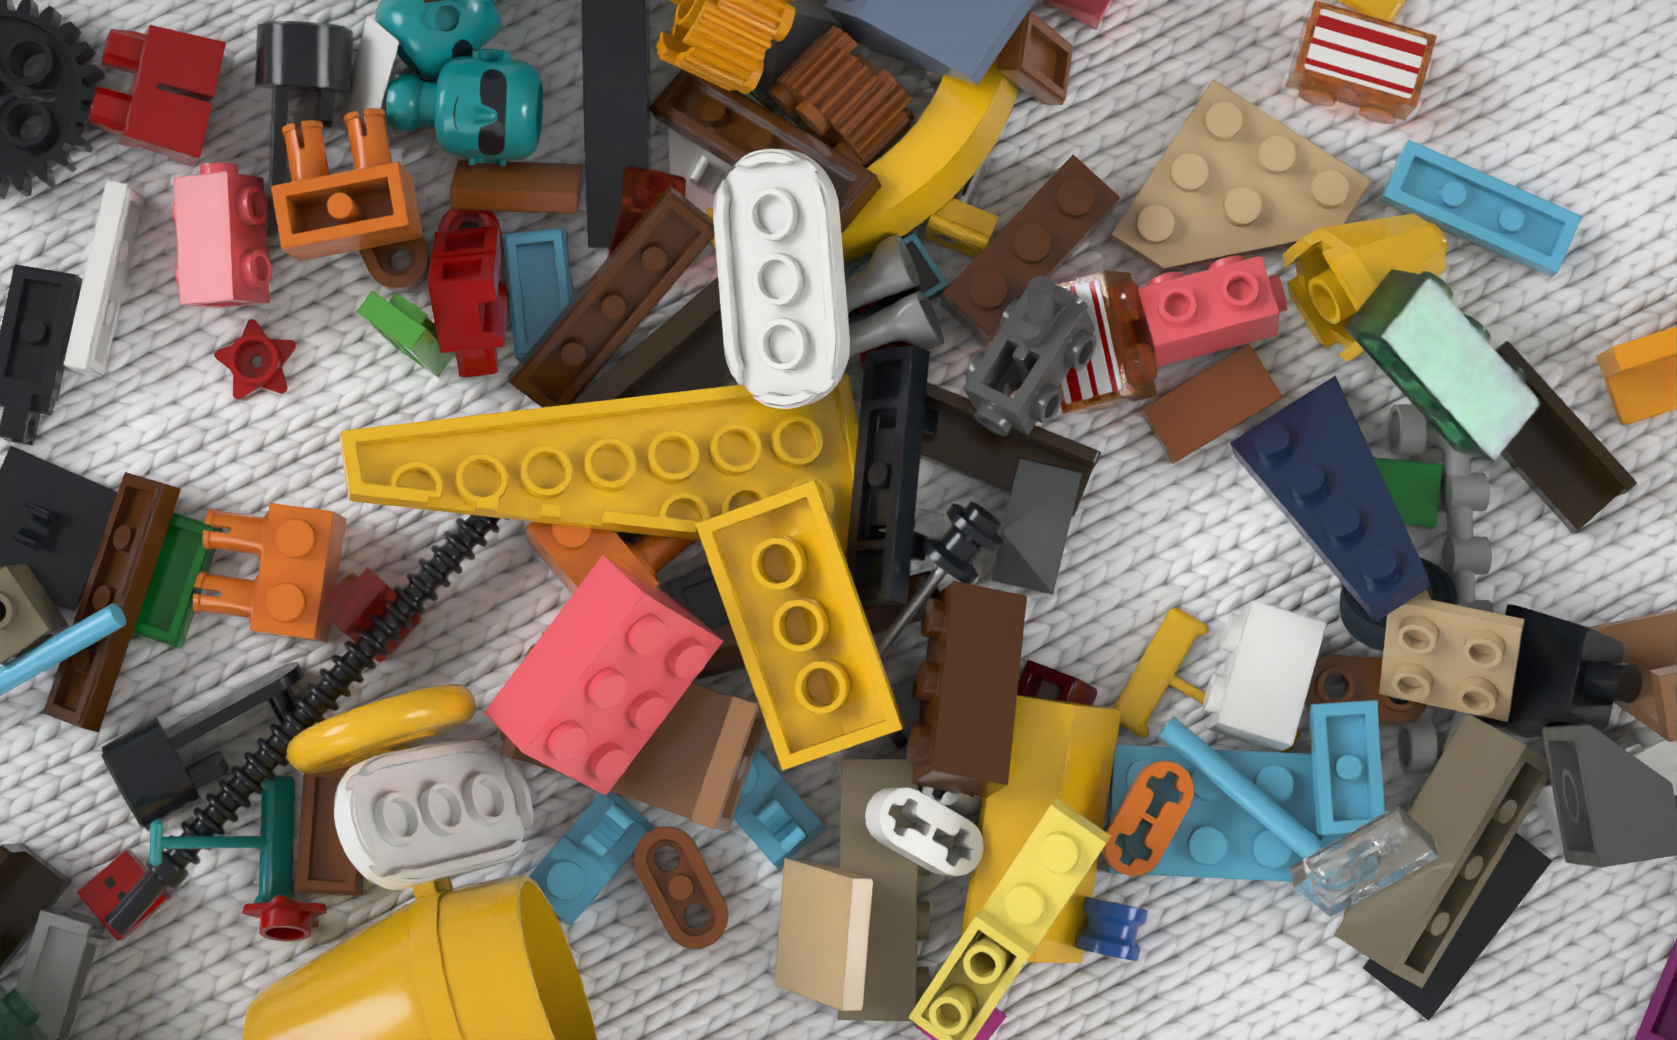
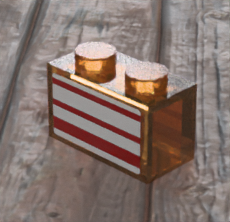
[1285,0,1437,124]
[1055,270,1158,414]

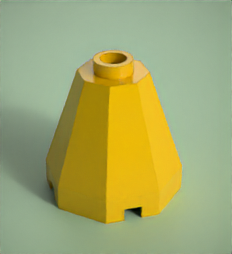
[1283,213,1448,362]

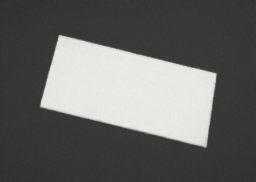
[338,15,399,135]

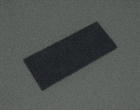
[1362,832,1552,1021]

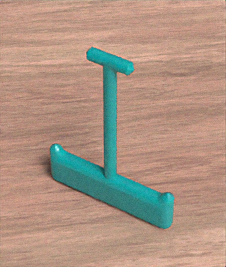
[149,775,295,903]

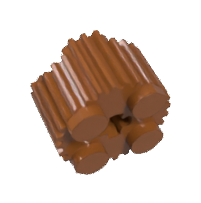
[768,26,915,168]

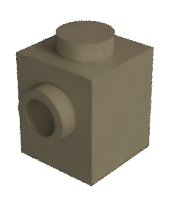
[0,562,69,665]

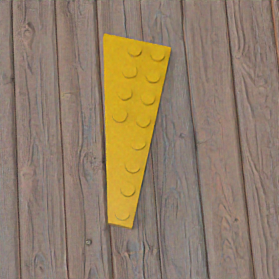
[339,372,859,557]

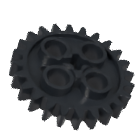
[0,0,105,199]

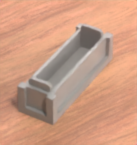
[0,907,110,1040]

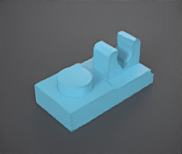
[1309,700,1386,835]
[733,748,826,869]
[528,791,656,926]

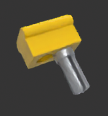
[924,163,999,259]

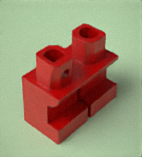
[87,25,226,166]
[428,225,509,377]

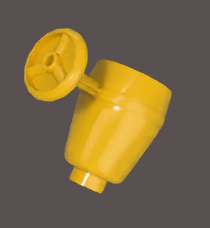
[242,684,598,1040]

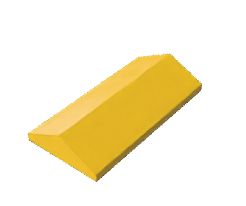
[695,480,905,770]
[960,695,1122,963]

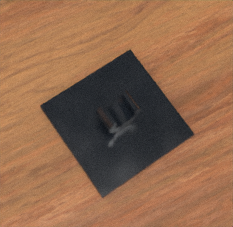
[0,446,118,611]

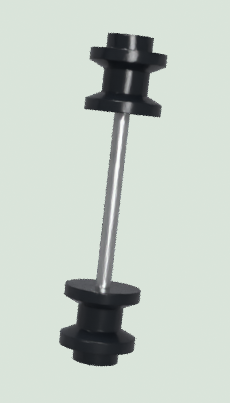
[876,501,1004,658]

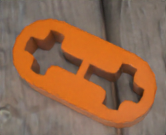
[1102,761,1194,876]

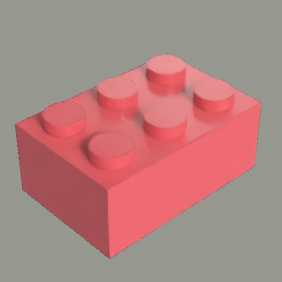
[484,555,723,796]

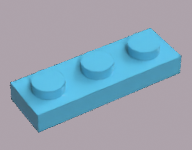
[1379,139,1582,277]

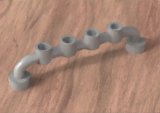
[1388,404,1494,773]

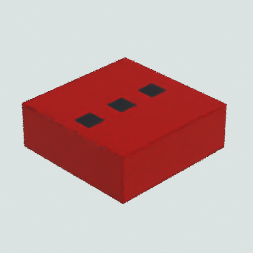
[77,850,172,941]

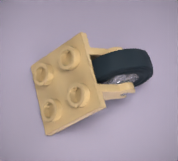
[1339,558,1524,722]

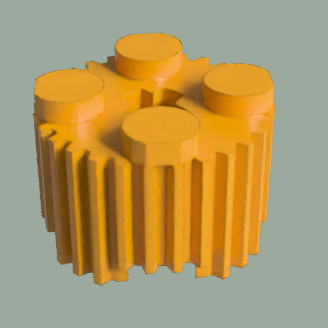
[656,0,796,94]

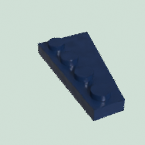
[1230,375,1431,622]

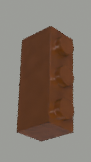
[940,154,1120,347]
[907,581,1027,798]

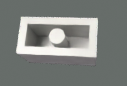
[1203,600,1327,752]

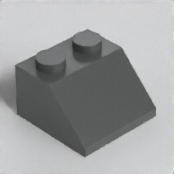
[1542,724,1677,868]

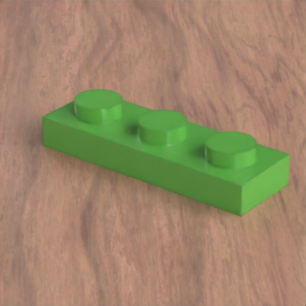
[357,291,453,377]

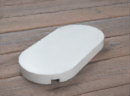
[713,149,850,409]
[334,737,533,890]

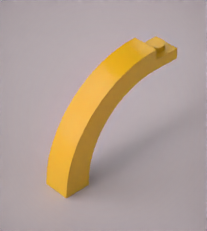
[706,56,1020,263]

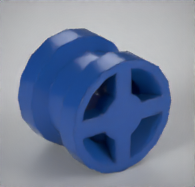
[1075,896,1149,961]

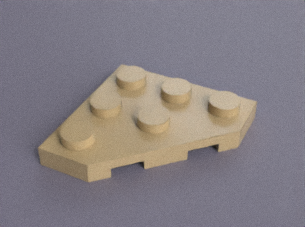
[1109,79,1371,273]

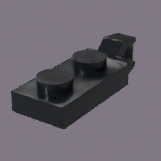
[0,264,83,446]

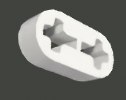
[865,787,984,876]

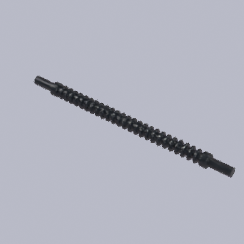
[104,515,510,936]

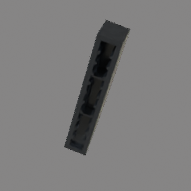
[582,0,651,248]

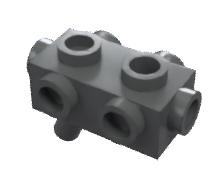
[963,276,1096,436]

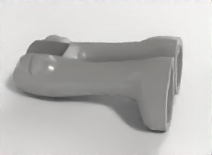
[845,233,944,359]

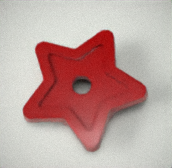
[214,319,296,399]
[242,895,327,941]

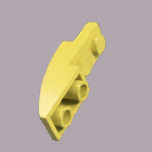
[908,798,1112,1040]

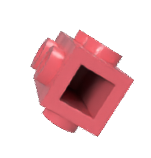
[172,162,272,309]
[1138,255,1287,368]

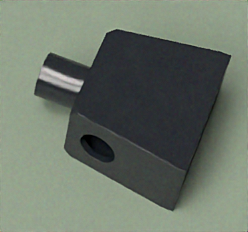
[1481,604,1642,738]

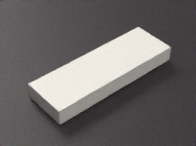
[63,180,144,378]

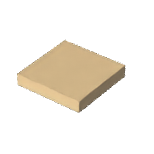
[774,858,873,1011]

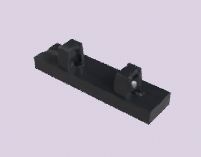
[846,345,939,607]

